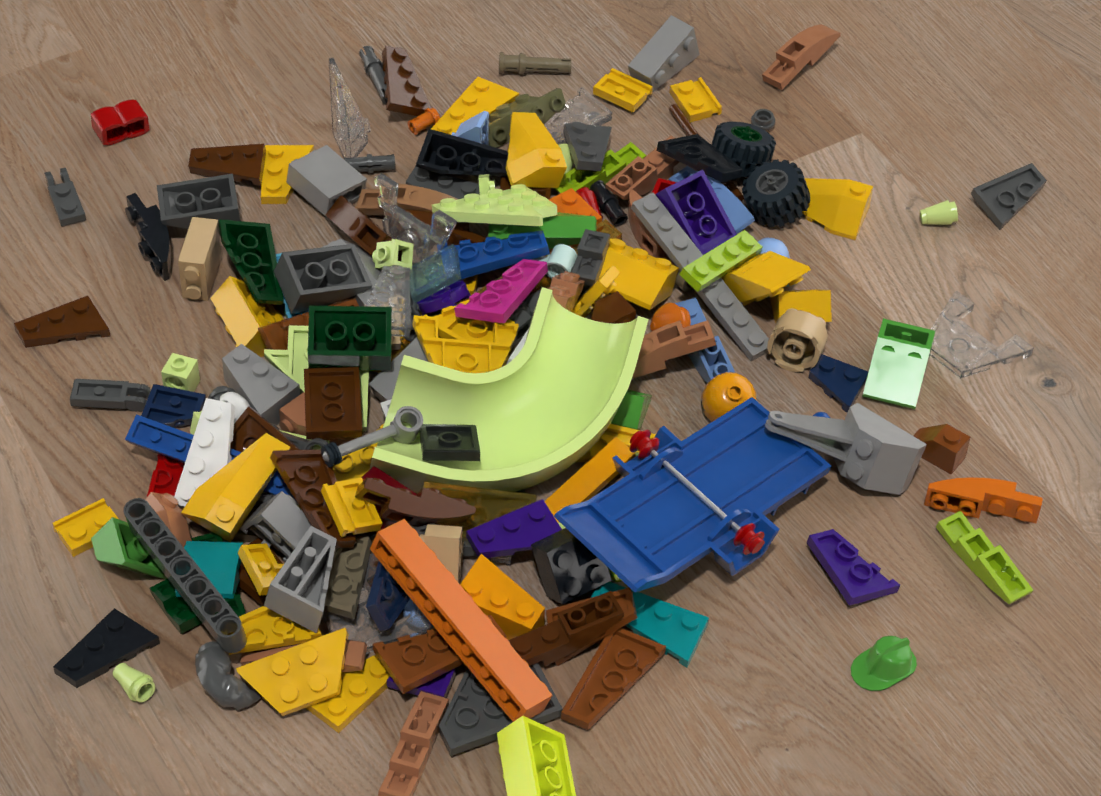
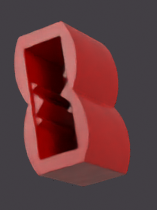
[90,100,149,145]

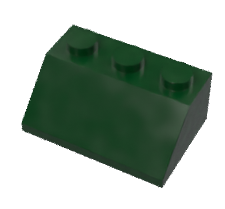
[308,306,392,371]

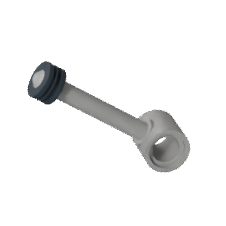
[321,406,423,467]

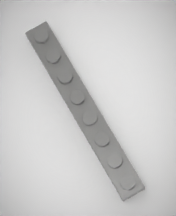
[631,192,769,361]

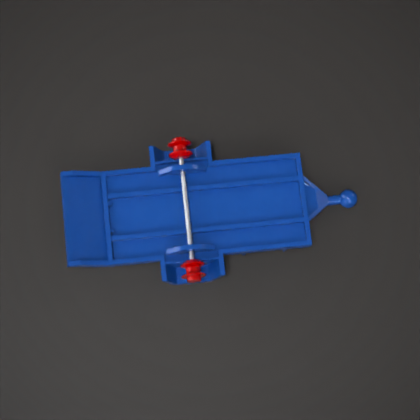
[554,397,831,593]

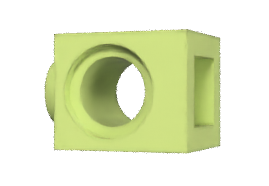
[161,353,200,392]

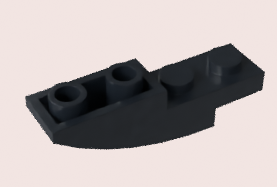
[125,193,172,281]

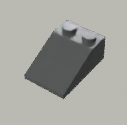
[157,174,241,234]
[274,244,372,314]

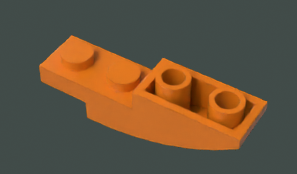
[924,477,1043,523]

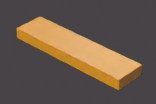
[544,437,636,522]

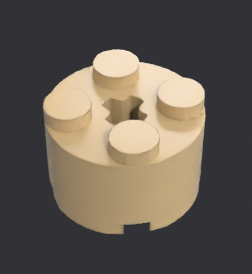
[767,308,828,372]

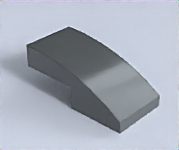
[571,229,610,286]

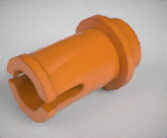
[408,108,440,135]

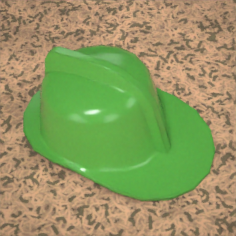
[851,635,917,691]

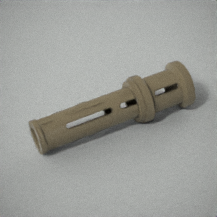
[499,52,571,75]

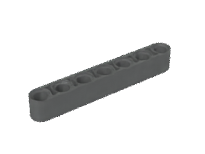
[123,498,247,653]

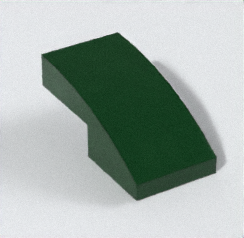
[149,578,202,634]

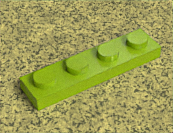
[679,230,763,292]

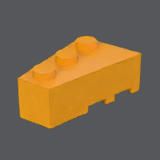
[460,554,545,640]

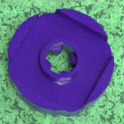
[417,280,471,316]

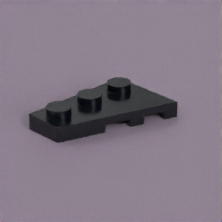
[657,134,743,182]
[53,608,160,688]

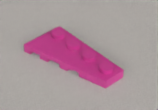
[454,259,548,323]

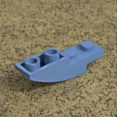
[669,166,755,233]
[675,298,735,383]

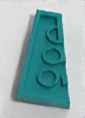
[591,582,709,668]

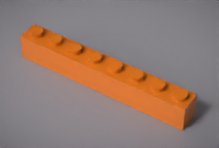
[370,519,553,722]

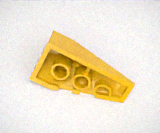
[506,112,567,188]
[802,178,873,240]
[181,433,291,542]

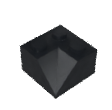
[531,528,611,605]

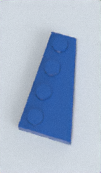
[438,231,550,283]

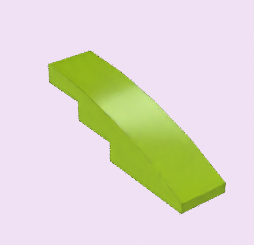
[553,142,647,194]
[936,511,1033,605]

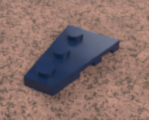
[366,561,410,631]

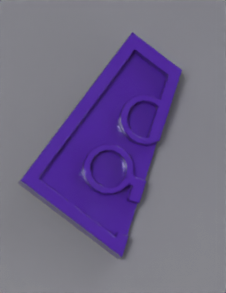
[466,499,562,558]
[807,529,900,606]

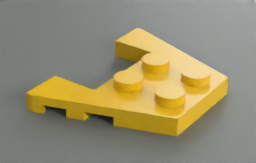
[412,315,519,373]

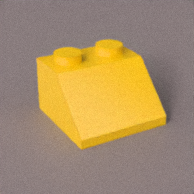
[770,289,832,323]

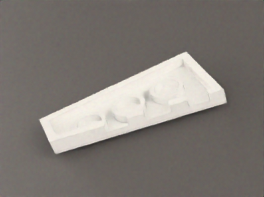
[174,398,235,509]

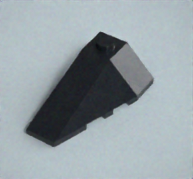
[416,129,508,176]

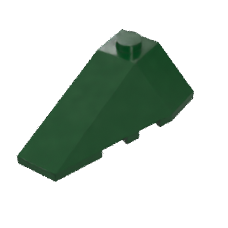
[218,219,284,305]

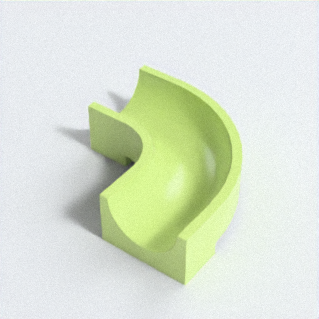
[370,287,649,497]

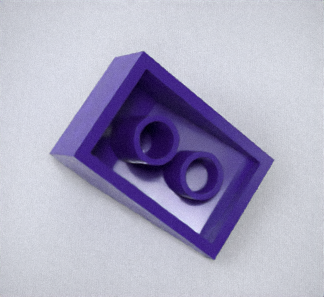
[655,170,737,255]

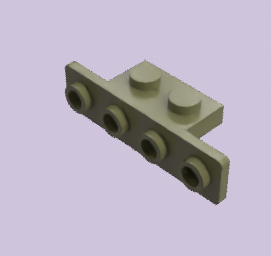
[489,88,568,148]

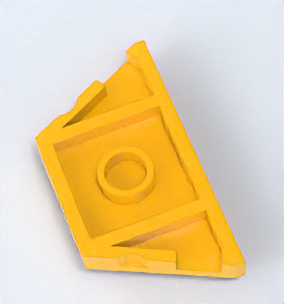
[423,300,515,366]
[236,627,349,716]

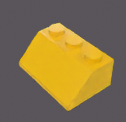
[599,239,679,310]
[210,276,284,357]

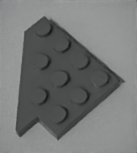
[439,663,563,756]

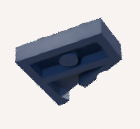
[808,354,869,412]
[141,384,206,428]

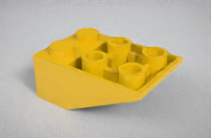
[721,251,811,306]

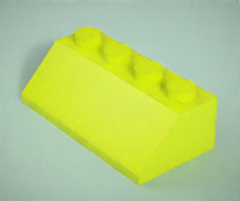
[497,716,576,796]

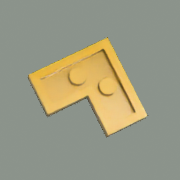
[238,543,284,596]

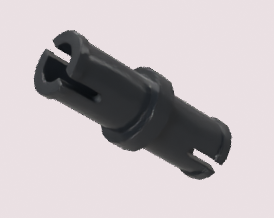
[590,180,628,226]

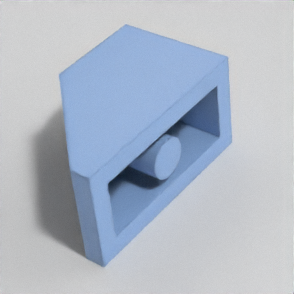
[452,111,489,146]

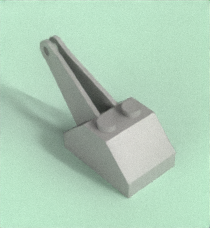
[765,403,927,495]

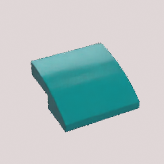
[175,541,243,599]

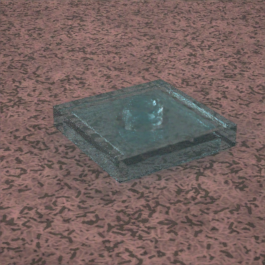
[409,245,461,303]

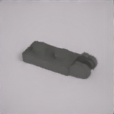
[44,168,86,226]
[70,379,151,412]

